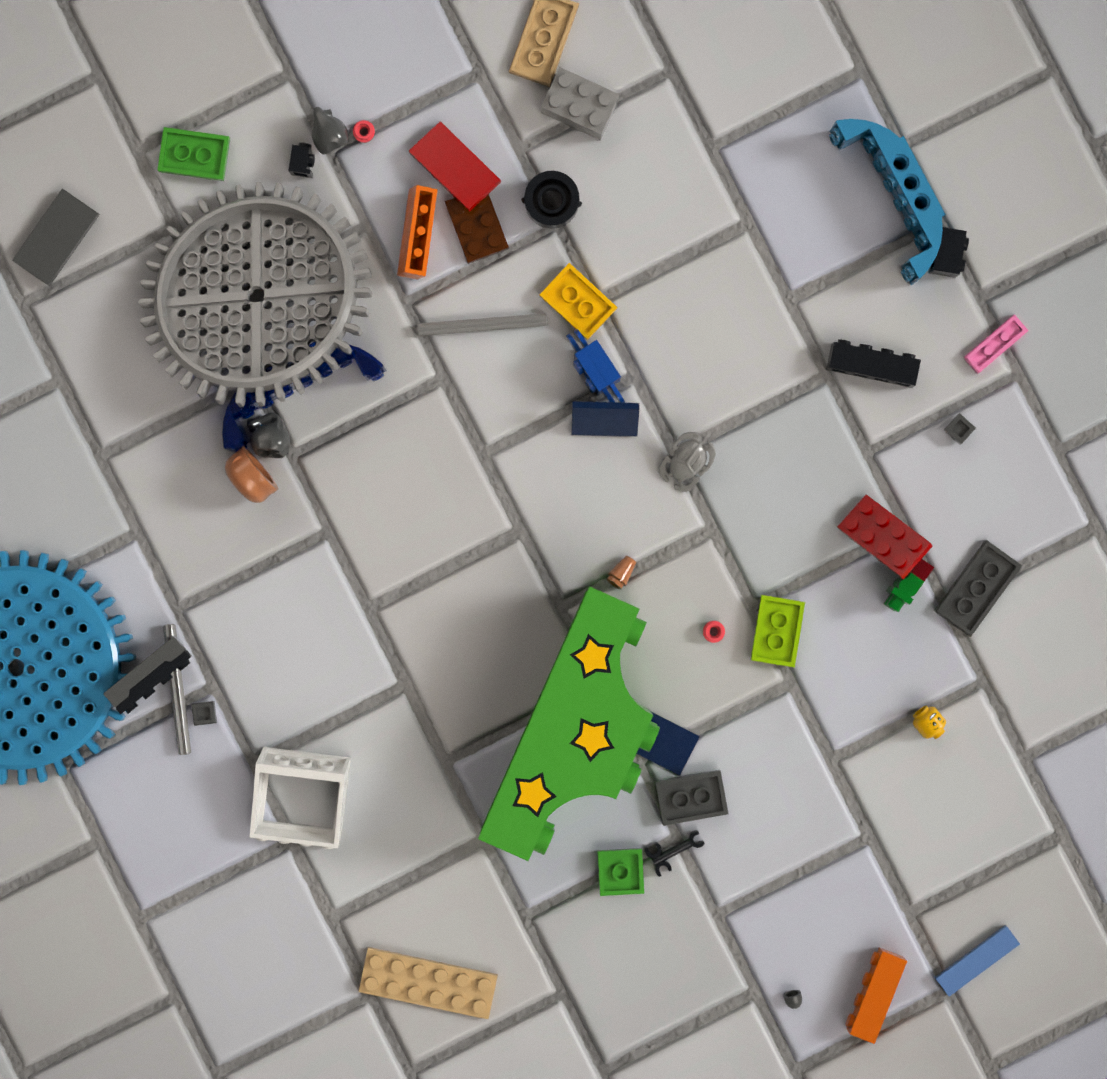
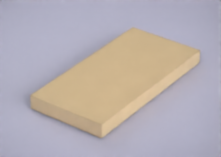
[509,0,579,87]

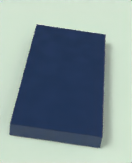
[636,711,700,775]

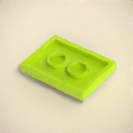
[750,595,805,668]

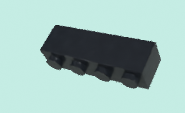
[826,339,921,388]

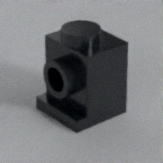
[288,143,315,178]

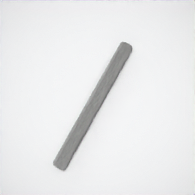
[417,313,548,336]
[163,624,191,755]

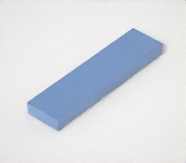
[934,925,1020,997]

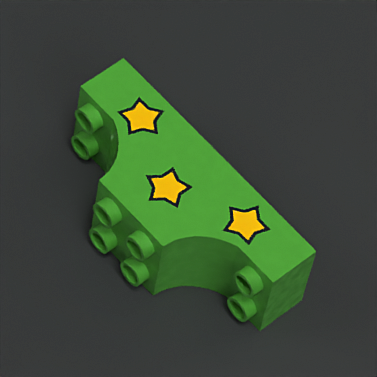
[478,586,660,861]

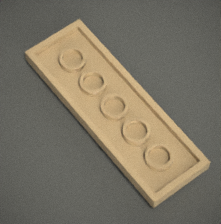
[359,947,498,1019]

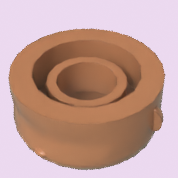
[225,447,278,503]

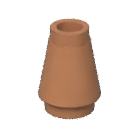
[607,556,636,590]

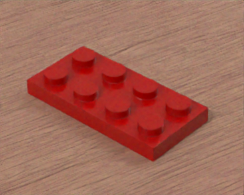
[837,494,933,579]

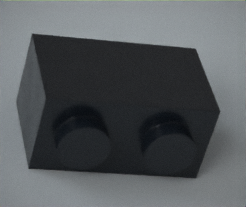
[930,227,969,278]

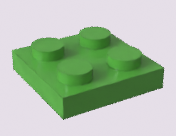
[598,848,644,896]

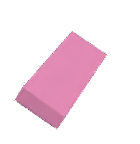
[963,314,1029,374]

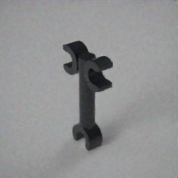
[645,830,705,877]

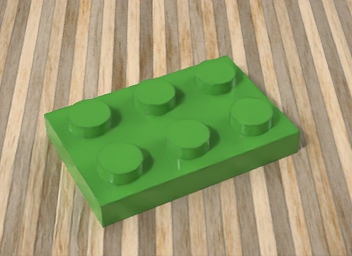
[157,127,230,181]

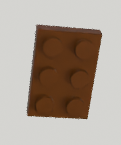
[445,194,509,264]

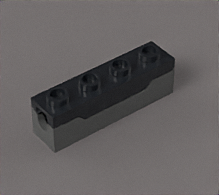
[103,636,192,714]

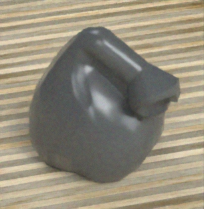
[311,107,349,154]
[247,412,290,458]

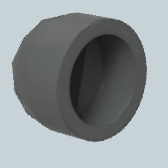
[783,990,802,1009]

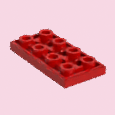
[409,121,501,212]

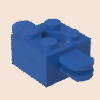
[566,329,625,403]

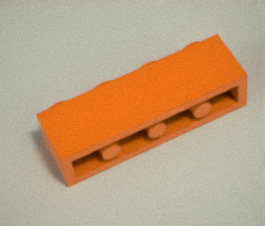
[397,185,438,280]
[845,947,907,1044]

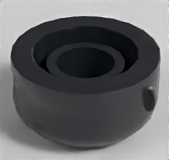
[521,171,582,229]

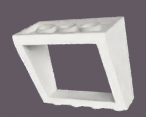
[250,747,351,849]

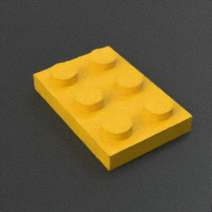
[539,263,618,341]

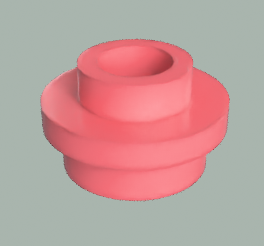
[353,120,375,143]
[703,621,725,643]

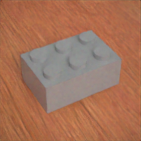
[541,67,620,140]

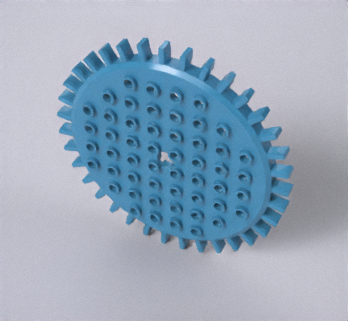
[0,550,137,785]

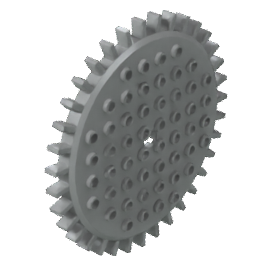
[139,182,372,407]

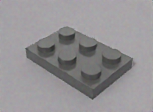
[655,770,729,826]

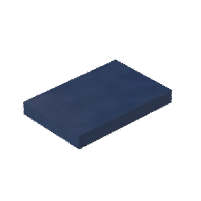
[572,401,639,437]

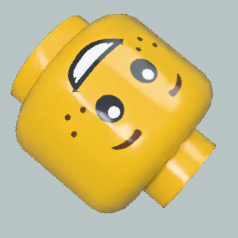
[913,706,946,739]

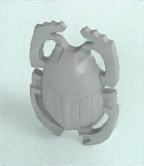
[658,432,716,492]

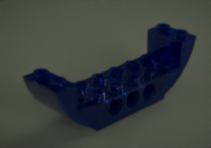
[222,342,387,452]

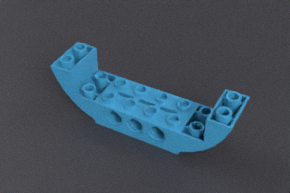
[829,119,945,285]

